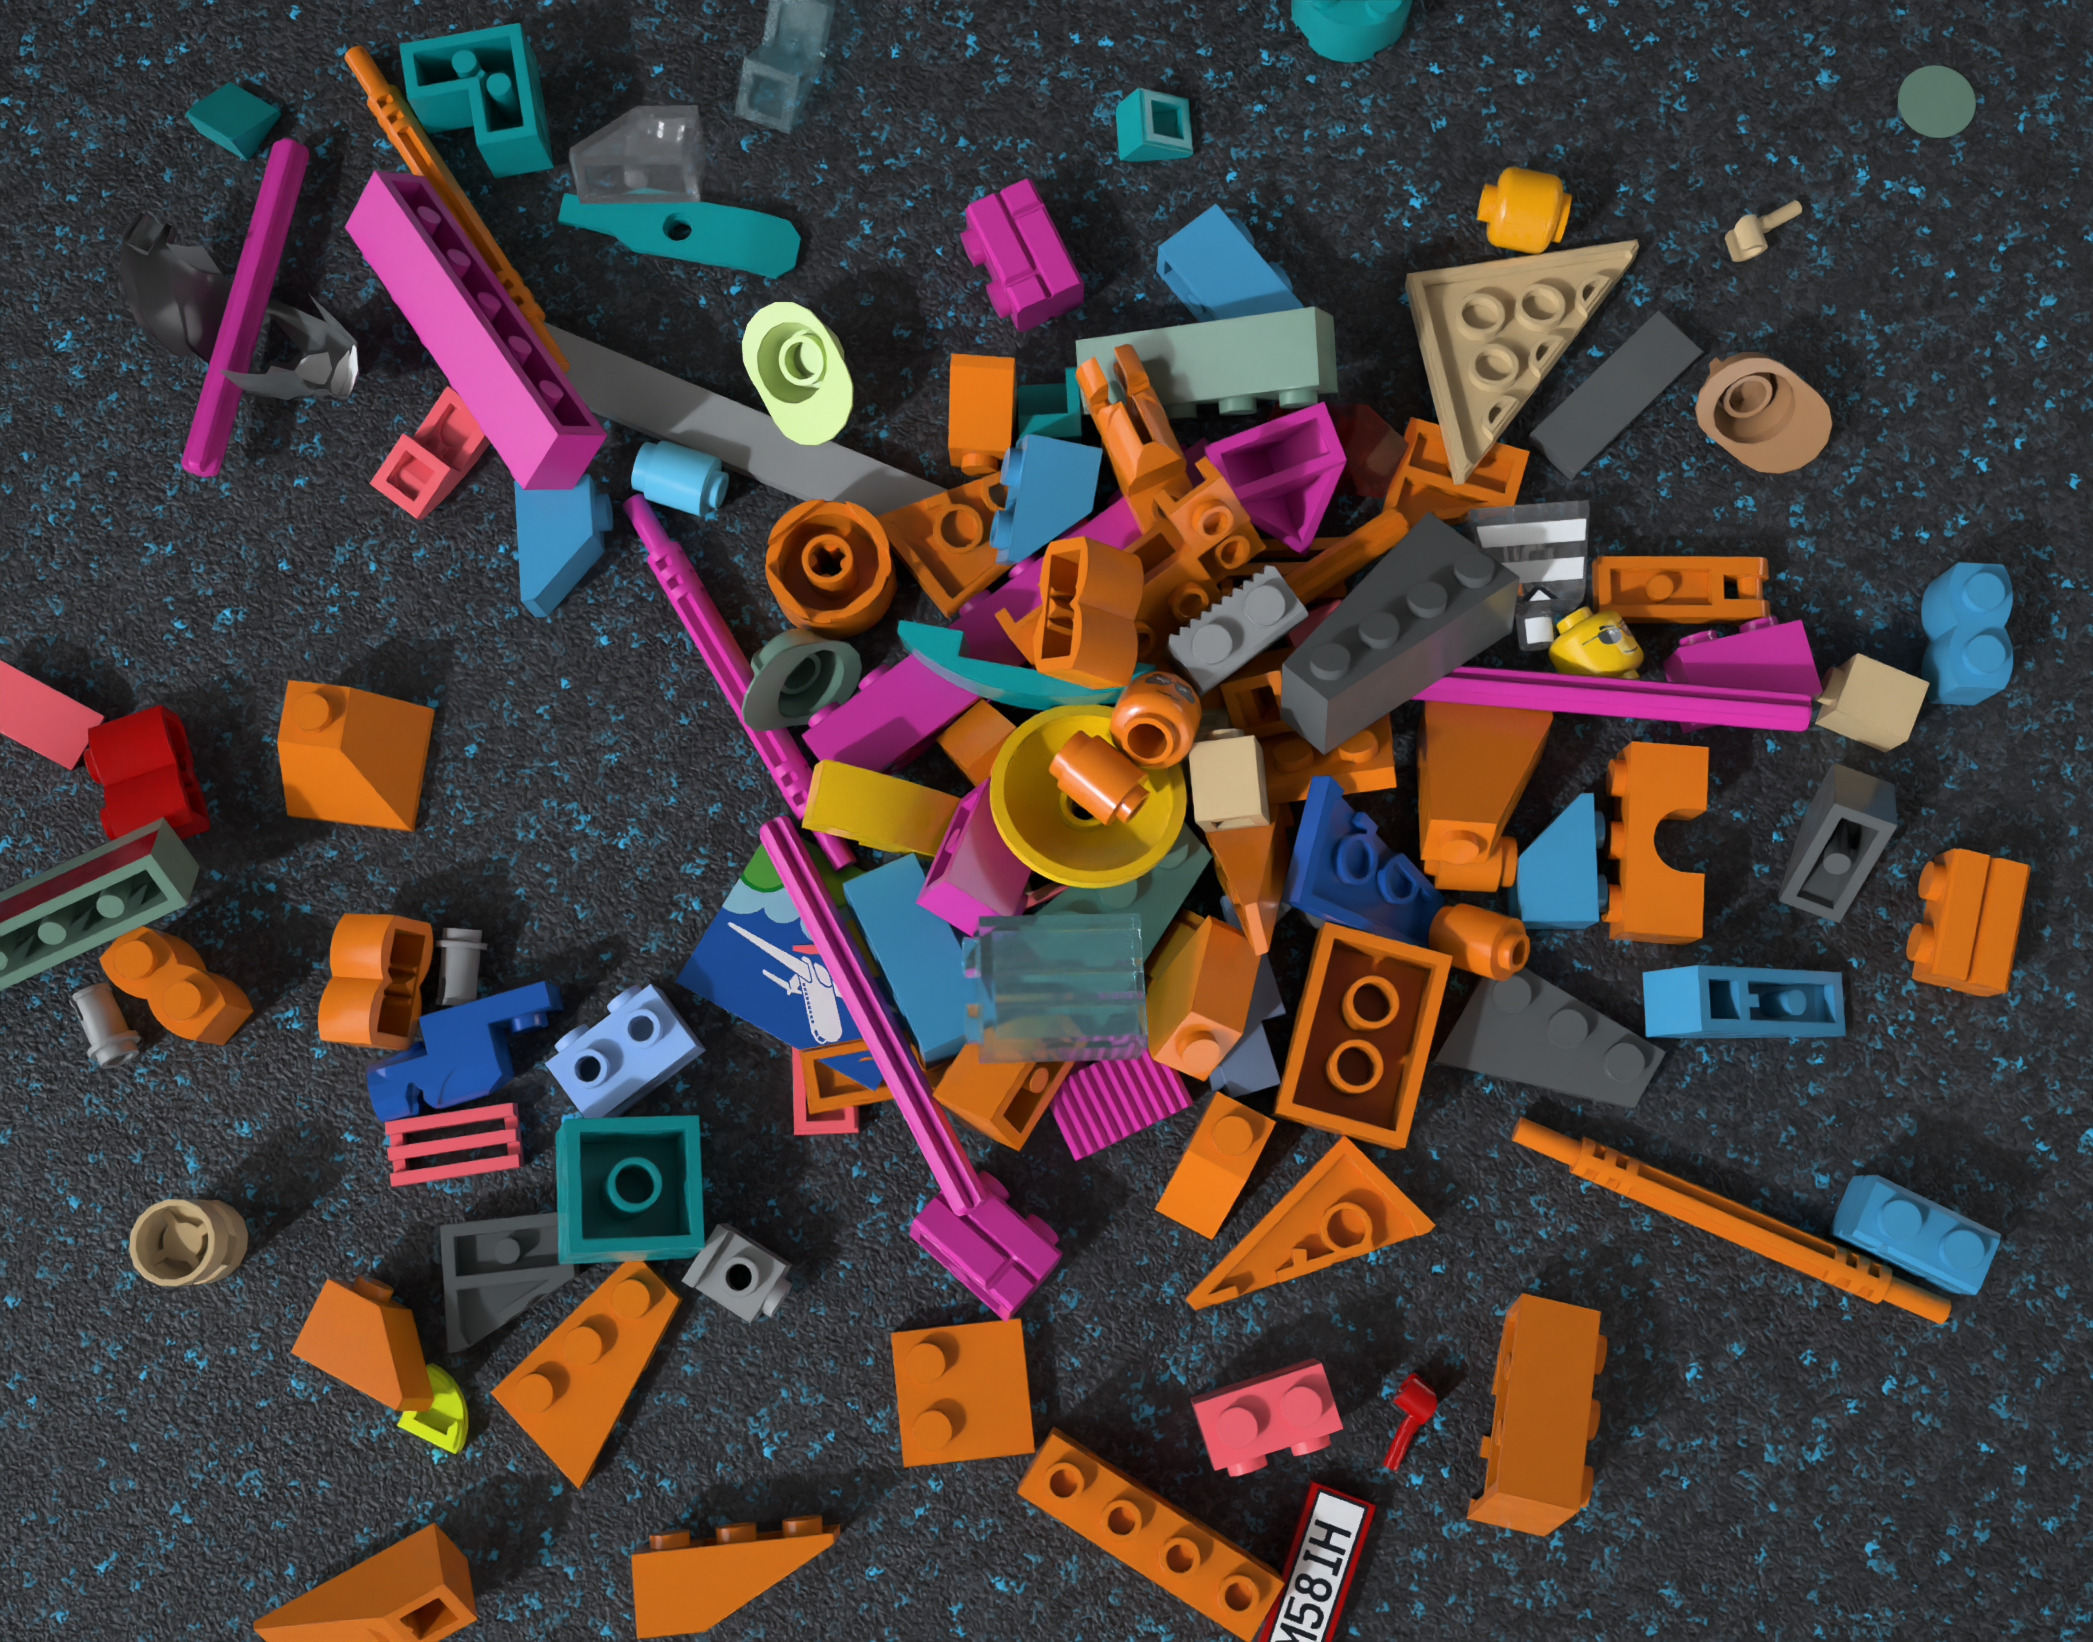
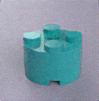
[1291,0,1413,63]

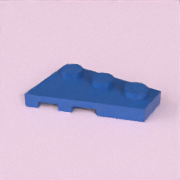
[1281,776,1445,950]

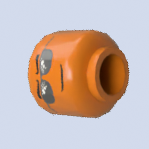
[1109,671,1202,769]

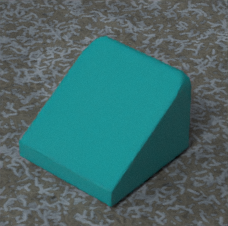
[185,82,281,161]
[1116,87,1193,162]

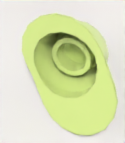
[742,302,854,445]

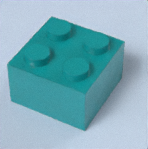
[556,1115,705,1264]

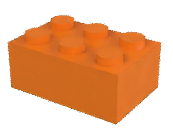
[1269,921,1453,1150]

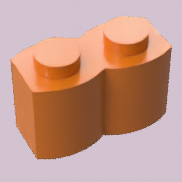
[1034,536,1144,690]
[318,913,433,1051]
[99,926,253,1046]

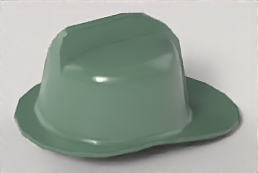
[741,628,862,731]

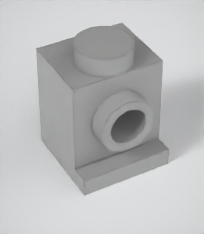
[682,1223,792,1323]

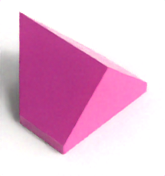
[1204,401,1347,557]

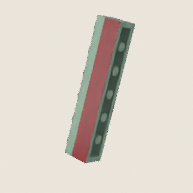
[0,817,200,991]

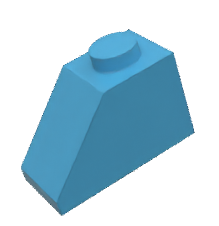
[514,474,613,618]

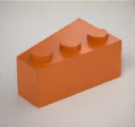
[1466,1293,1607,1537]

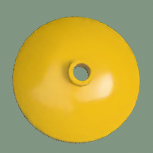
[990,704,1187,888]

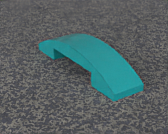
[897,620,1156,711]

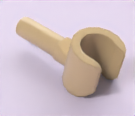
[1725,200,1802,262]

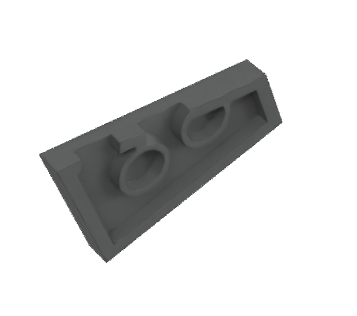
[1430,967,1666,1109]

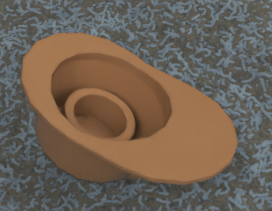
[1695,352,1832,474]

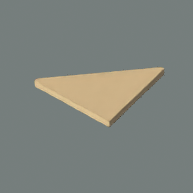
[1405,239,1639,485]

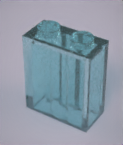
[962,913,1148,1063]

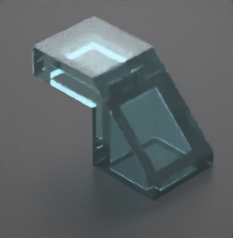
[734,0,836,134]

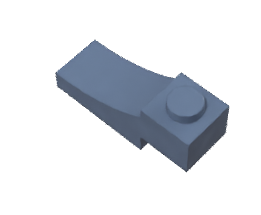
[1207,895,1286,1099]

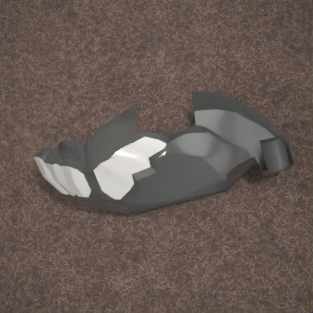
[120,211,359,400]

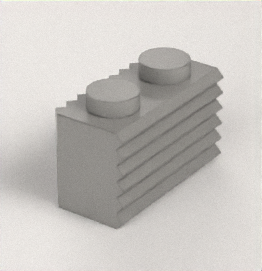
[1162,565,1309,698]

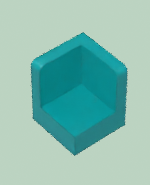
[1017,367,1082,444]

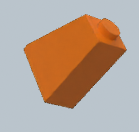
[1415,701,1553,864]

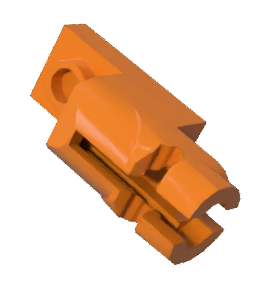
[1075,344,1194,535]

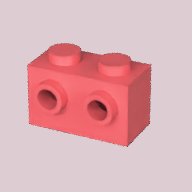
[1190,1358,1343,1477]

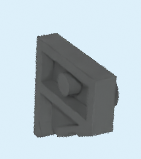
[440,1212,580,1353]

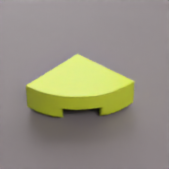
[397,1363,468,1454]

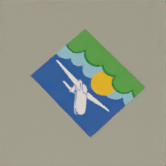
[675,837,967,1091]

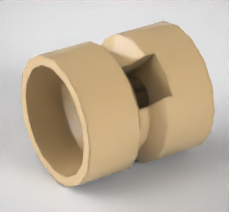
[129,1199,248,1286]

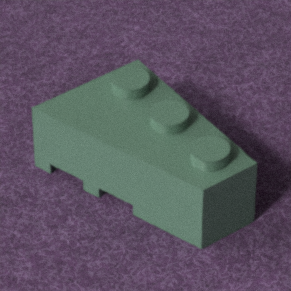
[1015,821,1212,1033]

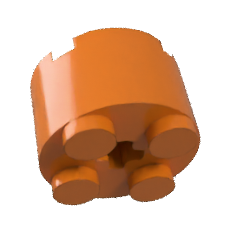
[765,499,897,640]

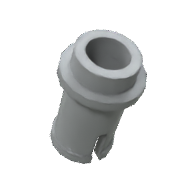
[435,928,488,1006]
[69,983,141,1069]

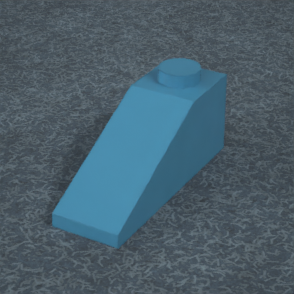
[1642,965,1846,1038]

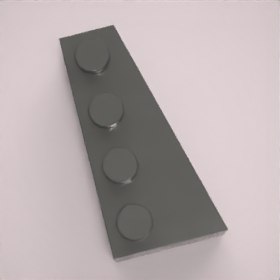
[1280,511,1520,755]

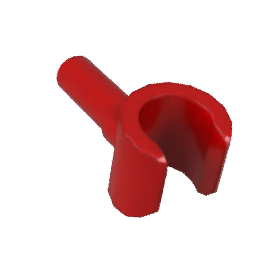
[1382,1373,1437,1471]

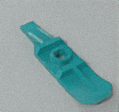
[558,192,801,279]

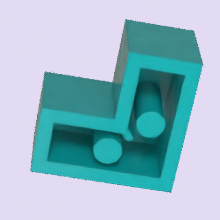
[399,23,554,178]

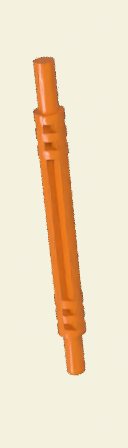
[344,45,570,373]
[1511,1117,1951,1324]

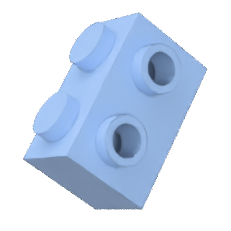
[545,984,706,1118]

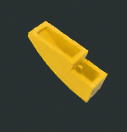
[801,758,961,862]

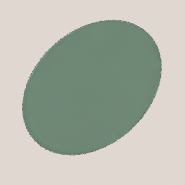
[1898,65,1976,138]

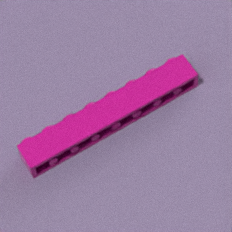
[802,437,1209,776]

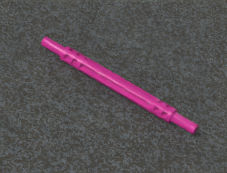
[622,494,857,873]

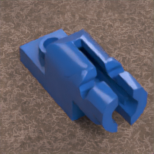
[366,981,565,1123]

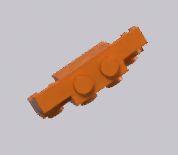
[995,456,1266,670]

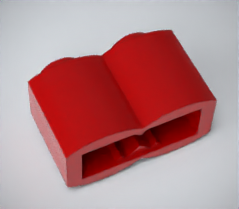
[84,704,210,841]

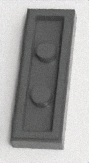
[1527,310,1703,481]

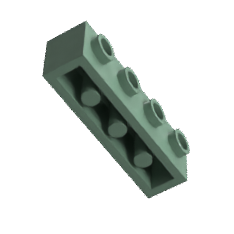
[1076,306,1338,423]

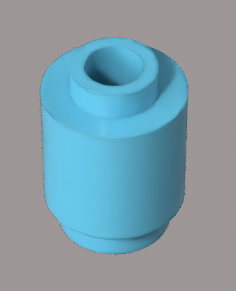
[631,440,729,517]

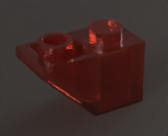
[1266,400,1409,498]

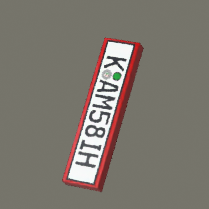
[1256,1480,1376,1642]

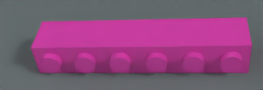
[345,170,607,490]

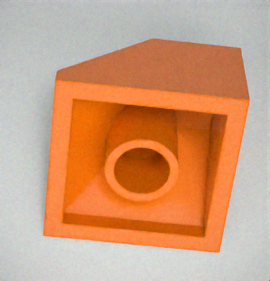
[277,680,435,832]

